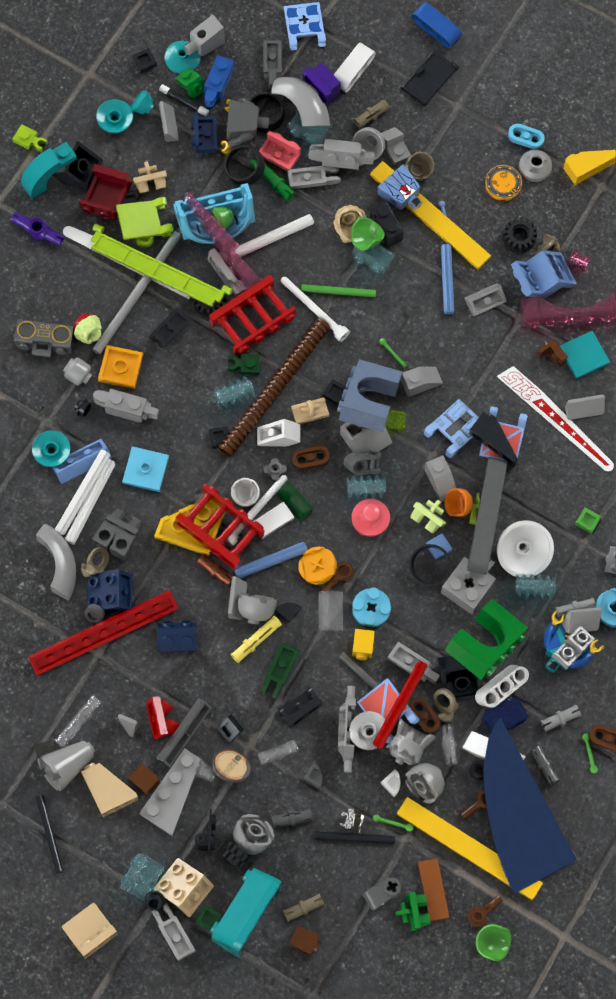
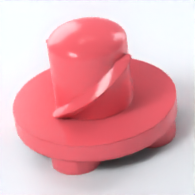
[352,499,390,537]

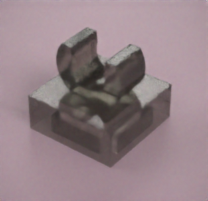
[339,809,364,834]

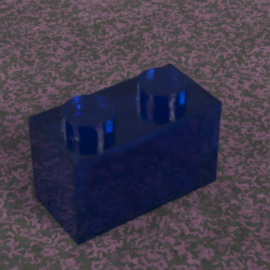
[482,696,529,734]

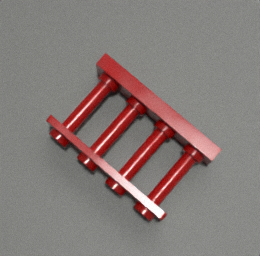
[209,275,296,356]
[175,484,265,570]

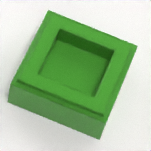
[575,507,601,534]

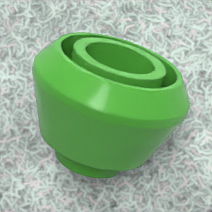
[211,207,234,232]

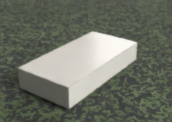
[253,502,294,539]

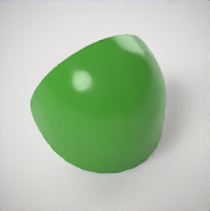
[351,217,384,251]
[476,924,511,962]

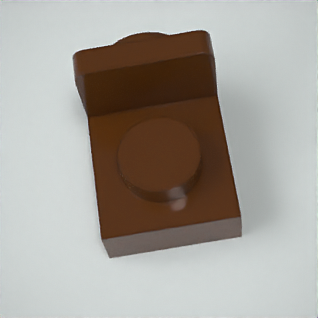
[538,340,568,367]

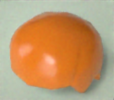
[444,488,473,517]

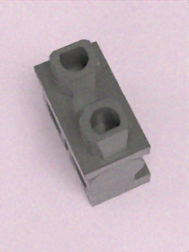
[92,508,141,562]

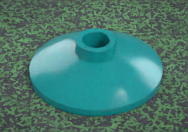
[164,41,201,74]
[96,99,133,133]
[32,430,70,467]

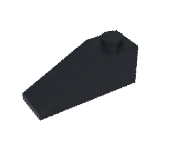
[469,412,518,467]

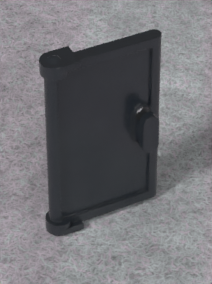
[400,51,459,106]

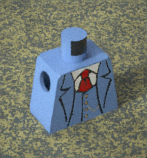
[377,164,422,210]

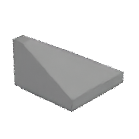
[118,714,138,738]

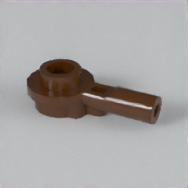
[321,562,354,594]
[460,790,487,820]
[467,895,503,927]

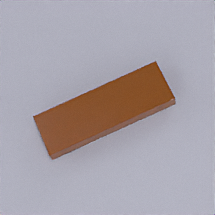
[418,858,449,922]

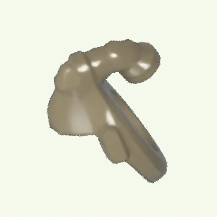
[534,234,560,255]
[80,547,109,577]
[433,688,459,722]

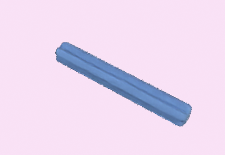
[441,244,454,314]
[235,542,307,579]

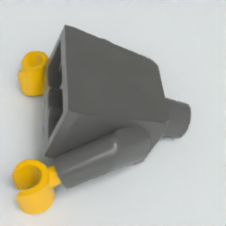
[221,98,269,154]

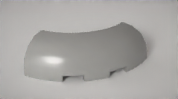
[271,77,330,128]
[36,524,76,601]

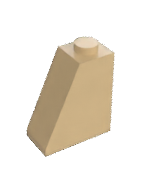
[81,763,139,817]

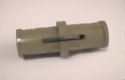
[353,100,390,128]
[283,894,324,922]

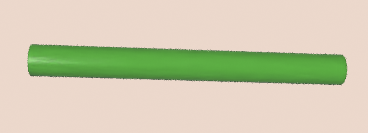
[301,284,376,297]

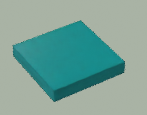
[560,331,610,380]

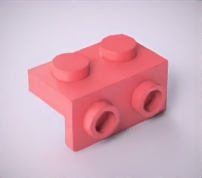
[259,131,301,172]

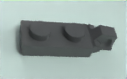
[263,40,282,89]

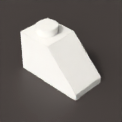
[257,419,300,447]

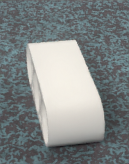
[334,42,376,92]
[475,665,529,708]

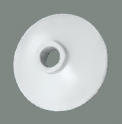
[349,711,385,750]

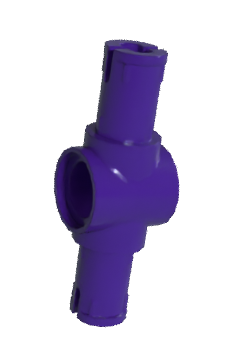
[10,212,65,247]

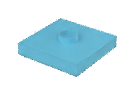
[122,446,169,492]

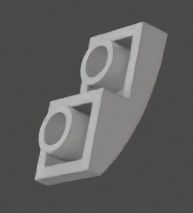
[552,626,595,669]

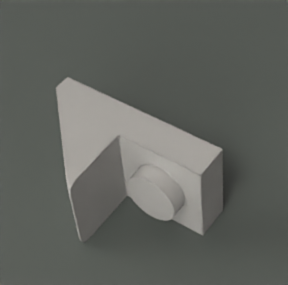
[381,127,411,166]

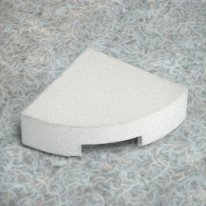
[381,769,401,797]

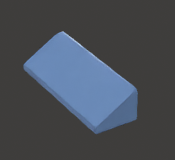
[52,439,112,484]

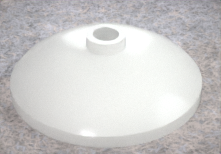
[496,520,554,578]

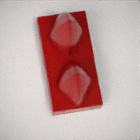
[146,696,180,740]

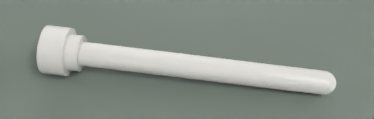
[281,277,350,342]
[225,475,287,547]

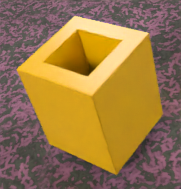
[352,629,375,660]

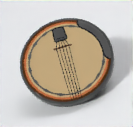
[212,749,251,783]

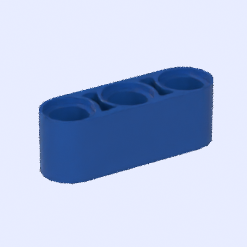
[411,2,462,48]

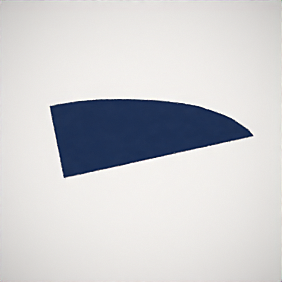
[483,718,577,894]

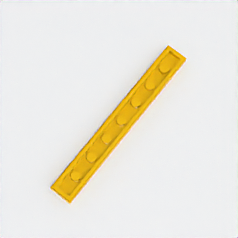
[370,161,491,270]
[396,797,543,900]

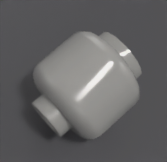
[63,358,92,386]

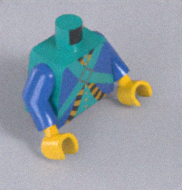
[544,611,604,673]

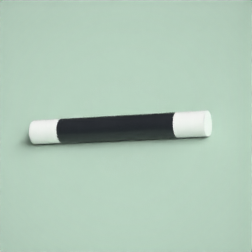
[159,84,209,116]

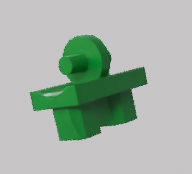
[396,892,430,931]

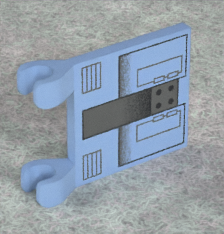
[423,399,479,458]

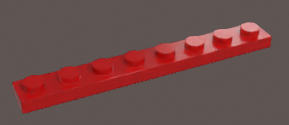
[28,590,178,675]

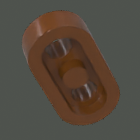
[292,446,330,470]
[409,697,441,734]
[589,725,616,752]

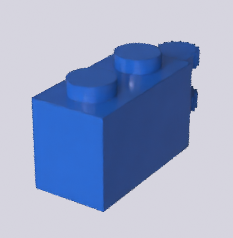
[204,55,234,109]

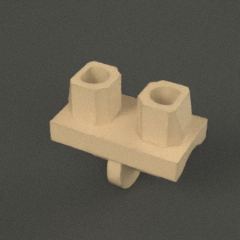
[133,161,167,194]
[291,397,329,424]

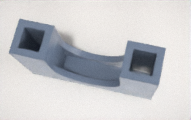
[337,359,402,433]

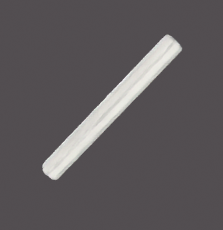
[229,214,314,260]
[55,450,110,535]
[65,459,115,545]

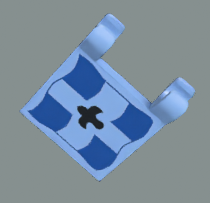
[284,2,326,50]

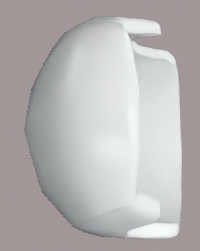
[231,478,260,507]

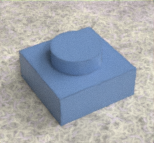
[426,534,452,560]

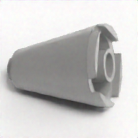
[38,741,95,791]

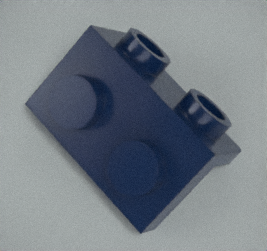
[191,112,218,153]
[157,620,197,652]

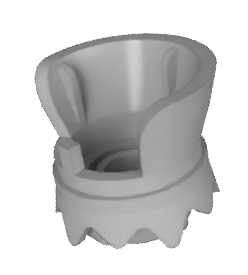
[386,719,436,765]

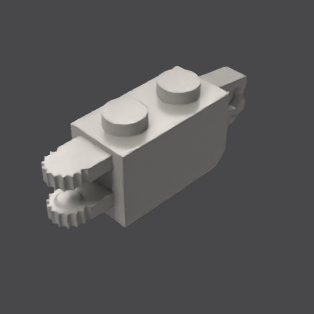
[308,139,374,170]
[93,389,159,423]

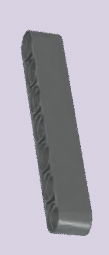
[467,457,508,575]

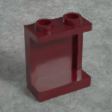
[78,164,132,220]

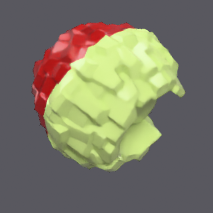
[73,314,102,344]

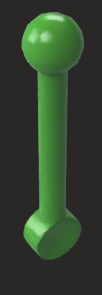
[379,338,407,369]
[582,733,598,774]
[373,814,413,832]

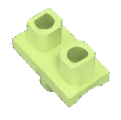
[411,500,447,534]

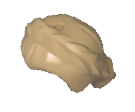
[333,205,367,243]

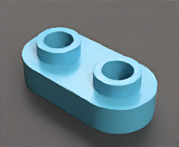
[508,124,544,149]

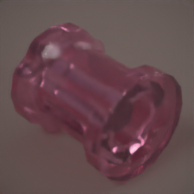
[567,250,591,272]

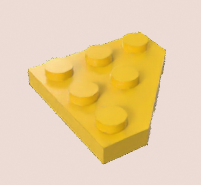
[154,500,226,556]

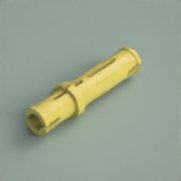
[230,616,282,663]

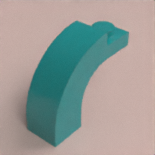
[21,142,77,199]

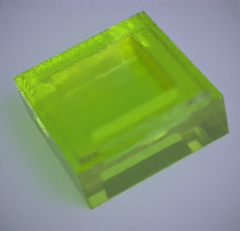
[385,410,406,432]

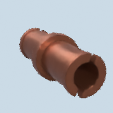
[196,554,233,587]

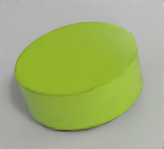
[135,236,154,248]

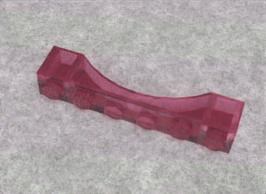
[520,291,616,328]

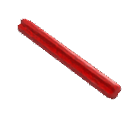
[373,661,427,749]

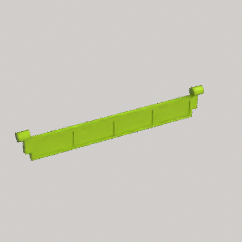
[91,224,233,307]

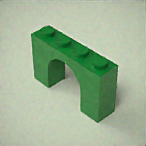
[445,599,528,680]

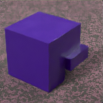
[302,63,341,106]

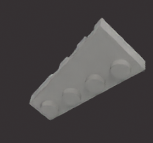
[139,748,201,837]

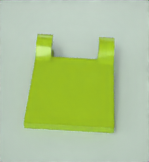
[116,197,173,240]

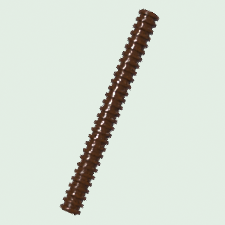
[219,318,330,457]

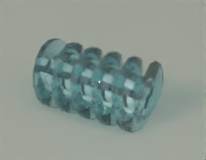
[214,376,256,410]
[346,474,386,500]
[515,574,556,599]

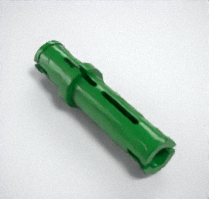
[250,156,295,201]

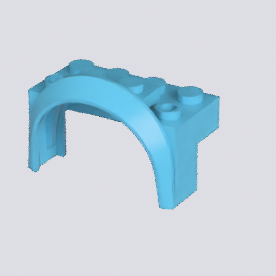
[173,183,256,244]

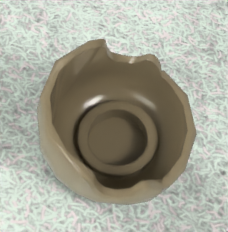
[405,152,435,181]

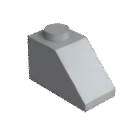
[401,367,443,397]
[424,455,456,502]

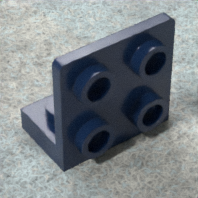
[87,569,132,612]

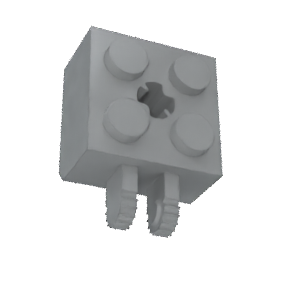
[441,557,496,615]

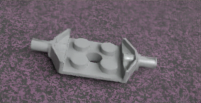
[337,686,356,773]

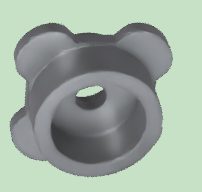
[264,458,287,480]

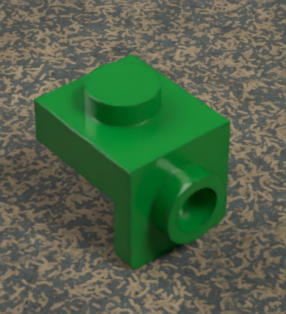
[175,68,204,99]

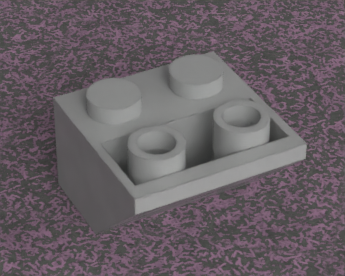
[340,422,393,453]

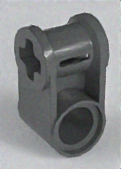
[344,450,382,476]
[362,878,401,912]

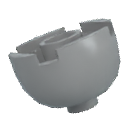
[237,593,277,625]
[405,763,445,803]
[233,814,274,855]

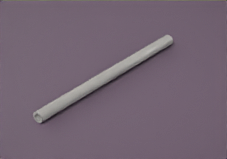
[92,231,182,355]

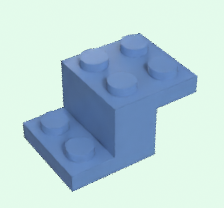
[511,250,577,299]

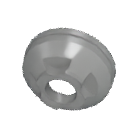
[352,127,385,160]
[519,150,552,182]

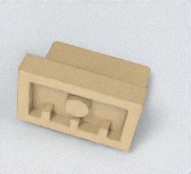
[154,858,214,918]
[62,903,118,959]

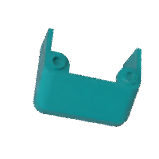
[210,868,282,958]

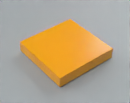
[98,345,144,389]

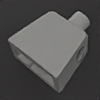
[184,15,225,56]

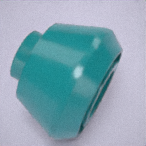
[130,91,154,115]

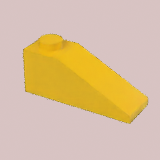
[563,150,616,185]

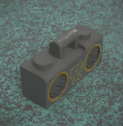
[14,319,74,358]

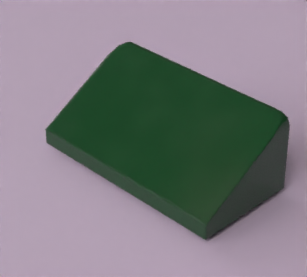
[277,480,313,522]

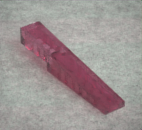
[183,191,260,290]

